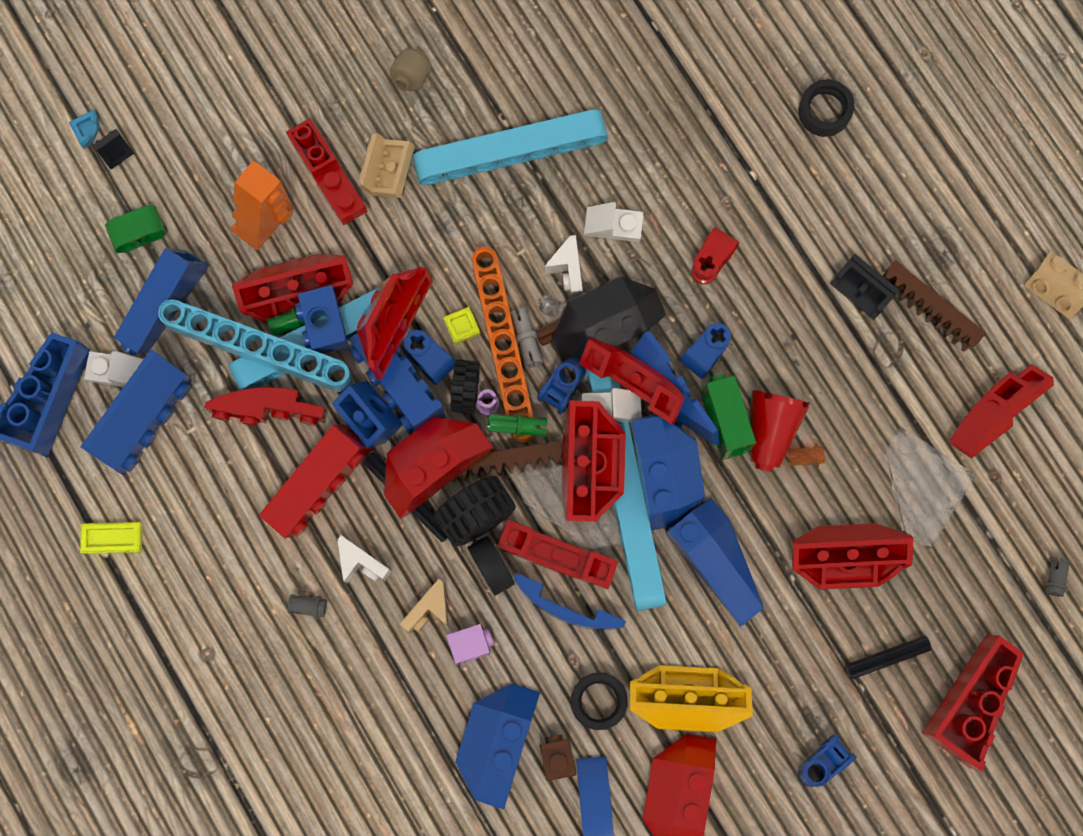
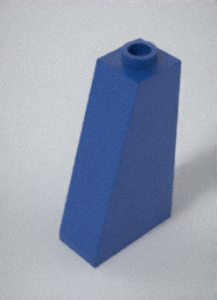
[114,248,209,355]

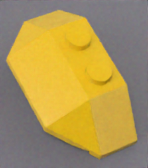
[630,665,753,732]

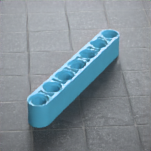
[412,110,608,185]
[228,286,381,390]
[158,299,353,392]

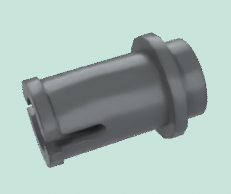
[1044,557,1071,597]
[288,594,327,619]

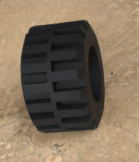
[434,476,516,546]

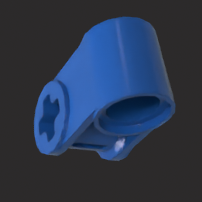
[679,323,731,379]
[404,330,455,385]
[537,357,586,415]
[798,733,857,787]

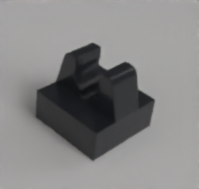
[93,129,134,169]

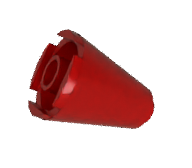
[751,389,810,472]

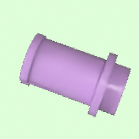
[476,389,499,415]

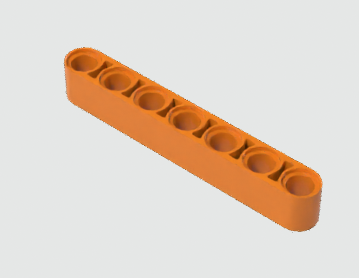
[472,247,534,443]

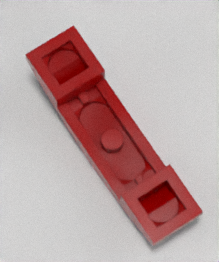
[579,338,685,424]
[497,519,619,589]

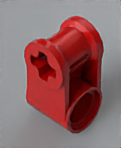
[691,227,739,285]

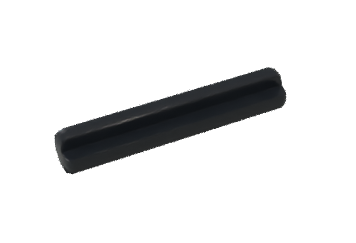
[845,636,932,679]

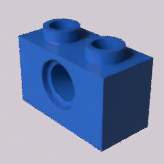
[295,285,349,354]
[332,381,403,448]

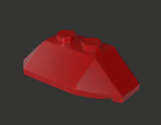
[232,254,353,325]
[357,267,433,381]
[561,400,626,522]
[384,417,494,519]
[792,523,914,590]
[642,734,717,836]

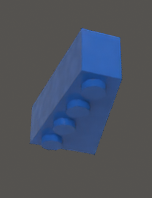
[0,332,90,458]
[349,333,446,433]

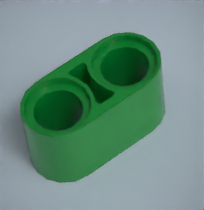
[105,205,166,253]

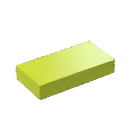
[80,522,142,554]

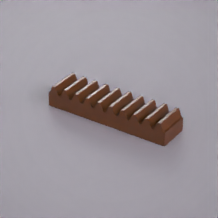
[883,260,986,352]
[452,441,562,483]

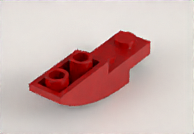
[286,118,368,226]
[950,364,1054,459]
[204,387,328,426]

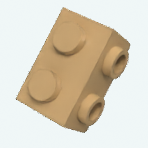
[359,133,415,198]
[1025,251,1083,319]

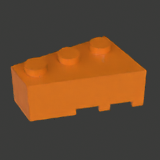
[231,160,293,251]

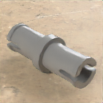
[510,308,543,368]

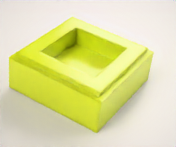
[443,307,481,345]

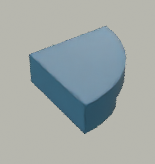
[69,110,99,149]

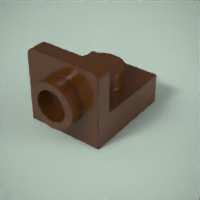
[540,734,576,781]

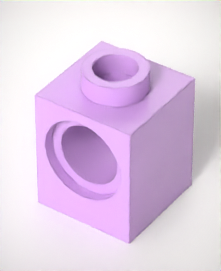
[446,624,494,665]

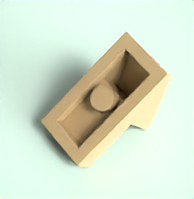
[399,579,448,634]

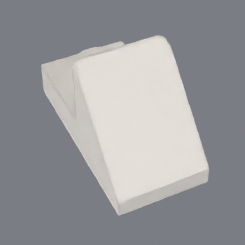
[584,202,644,242]
[545,235,583,299]
[84,351,143,387]
[581,388,642,423]
[338,535,392,584]

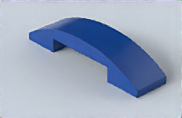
[514,573,626,630]
[576,756,614,836]

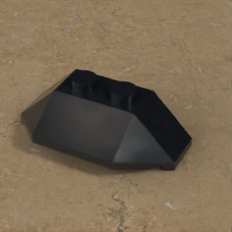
[551,276,666,362]

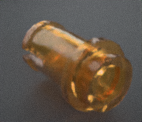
[787,444,825,467]

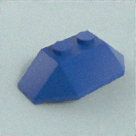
[631,415,705,531]
[455,684,540,809]

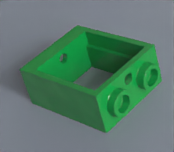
[701,374,756,461]

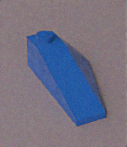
[630,331,720,445]
[666,498,764,627]

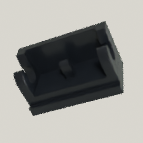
[830,254,900,320]

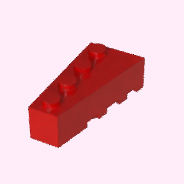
[259,424,374,539]
[921,634,1024,772]

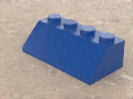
[80,350,192,476]

